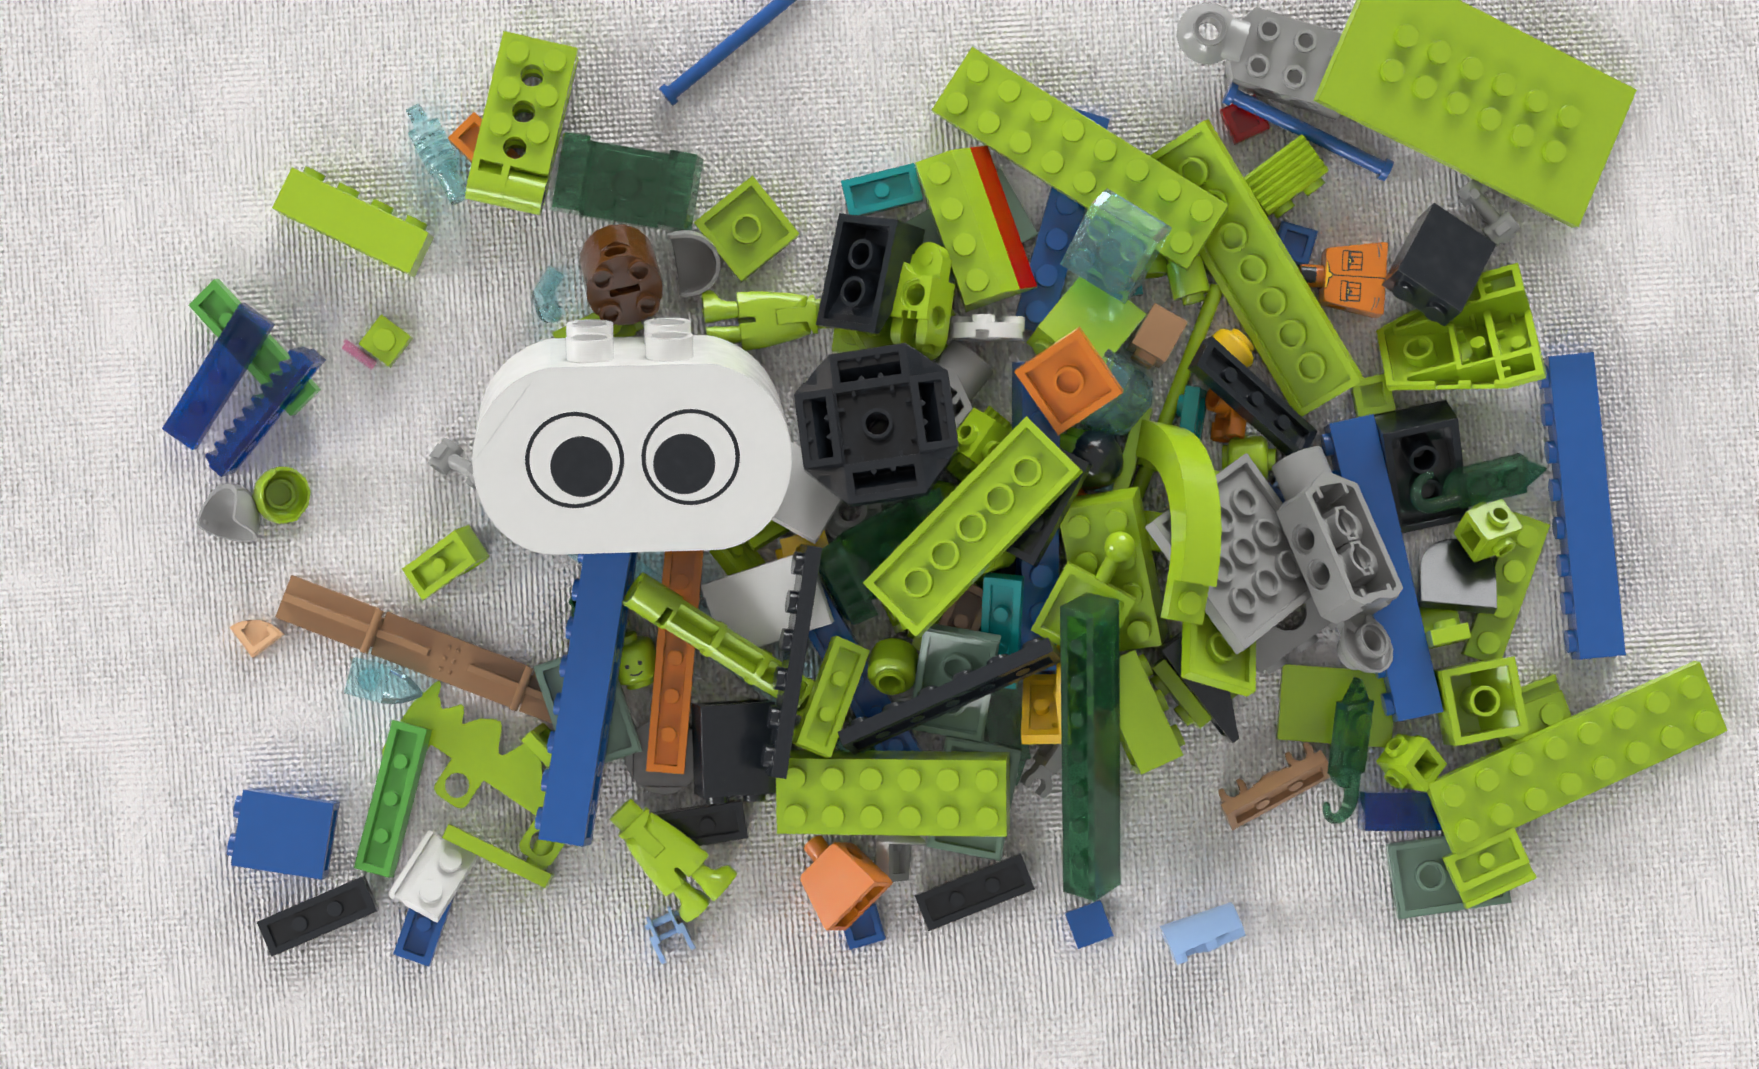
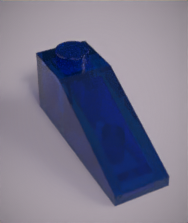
[1358,791,1442,831]

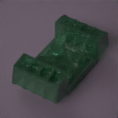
[549,132,704,232]
[819,487,946,625]

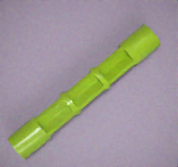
[623,572,815,717]

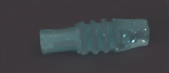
[406,103,466,205]

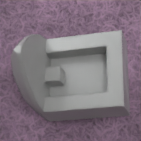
[874,835,927,882]

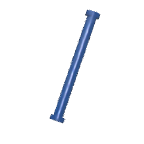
[658,0,797,106]
[1222,82,1394,182]

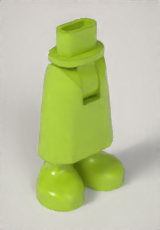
[701,289,830,351]
[609,798,737,923]

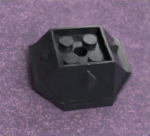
[794,343,959,507]

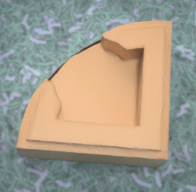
[230,620,285,658]

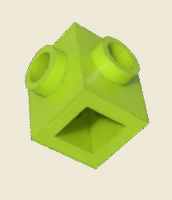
[956,407,1010,472]
[1453,499,1523,562]
[1376,734,1447,792]

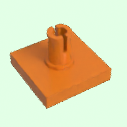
[1014,326,1124,435]

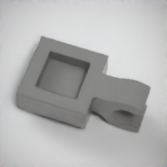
[1020,737,1078,798]

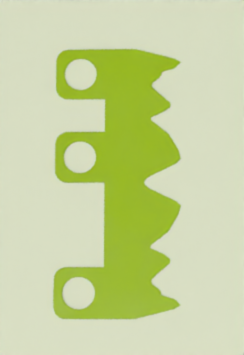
[382,681,565,867]

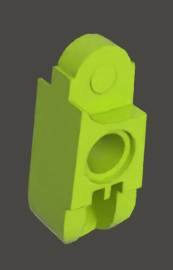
[890,242,955,361]

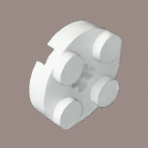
[949,314,1025,342]

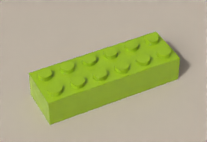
[776,750,1010,837]

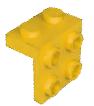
[1021,645,1076,744]

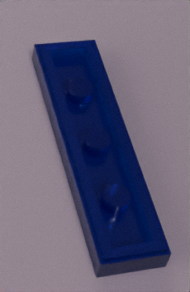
[162,303,275,450]

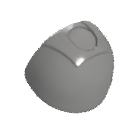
[667,230,721,297]
[197,483,260,542]

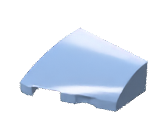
[1160,902,1246,965]

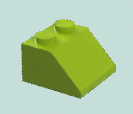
[1434,656,1529,746]

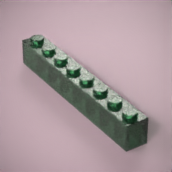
[1060,592,1121,901]

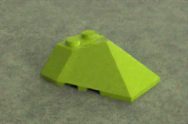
[1376,263,1547,391]

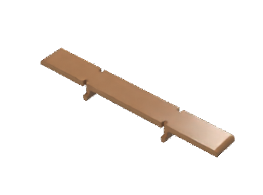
[275,575,552,724]

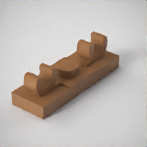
[1218,742,1332,831]

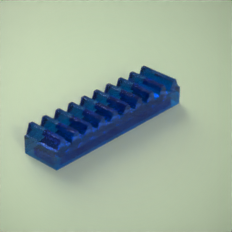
[205,347,326,477]

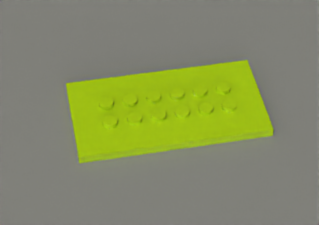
[1313,0,1637,228]

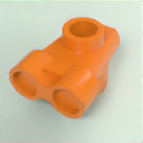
[1205,388,1247,443]

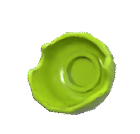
[252,467,311,524]

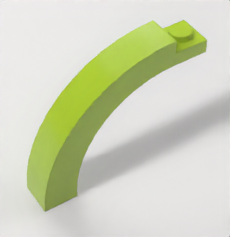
[1135,419,1222,625]

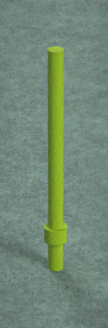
[1131,283,1223,499]

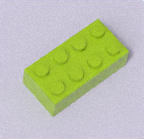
[1060,486,1168,653]

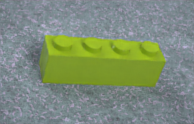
[272,166,434,278]

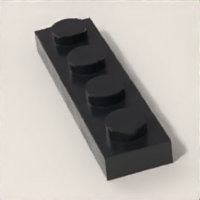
[1187,336,1318,456]

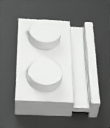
[389,830,477,923]

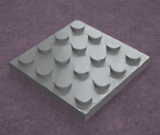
[1145,453,1312,655]

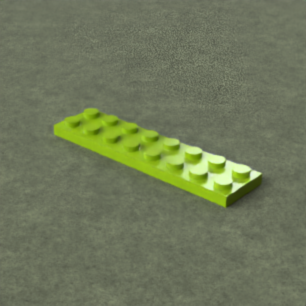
[932,47,1229,271]
[1149,119,1365,417]
[1427,661,1728,855]

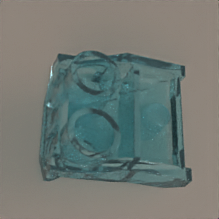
[1080,349,1153,437]

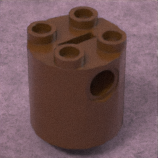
[580,224,663,325]

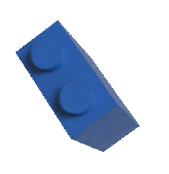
[227,788,340,880]

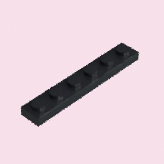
[761,544,822,779]
[838,638,1063,755]

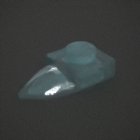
[344,657,423,704]

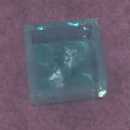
[1060,188,1172,304]

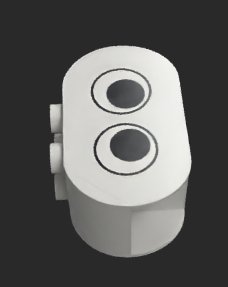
[472,318,792,555]

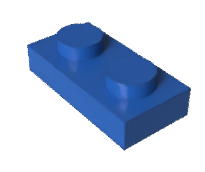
[393,896,455,967]

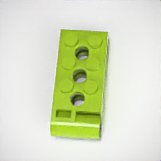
[465,31,579,216]

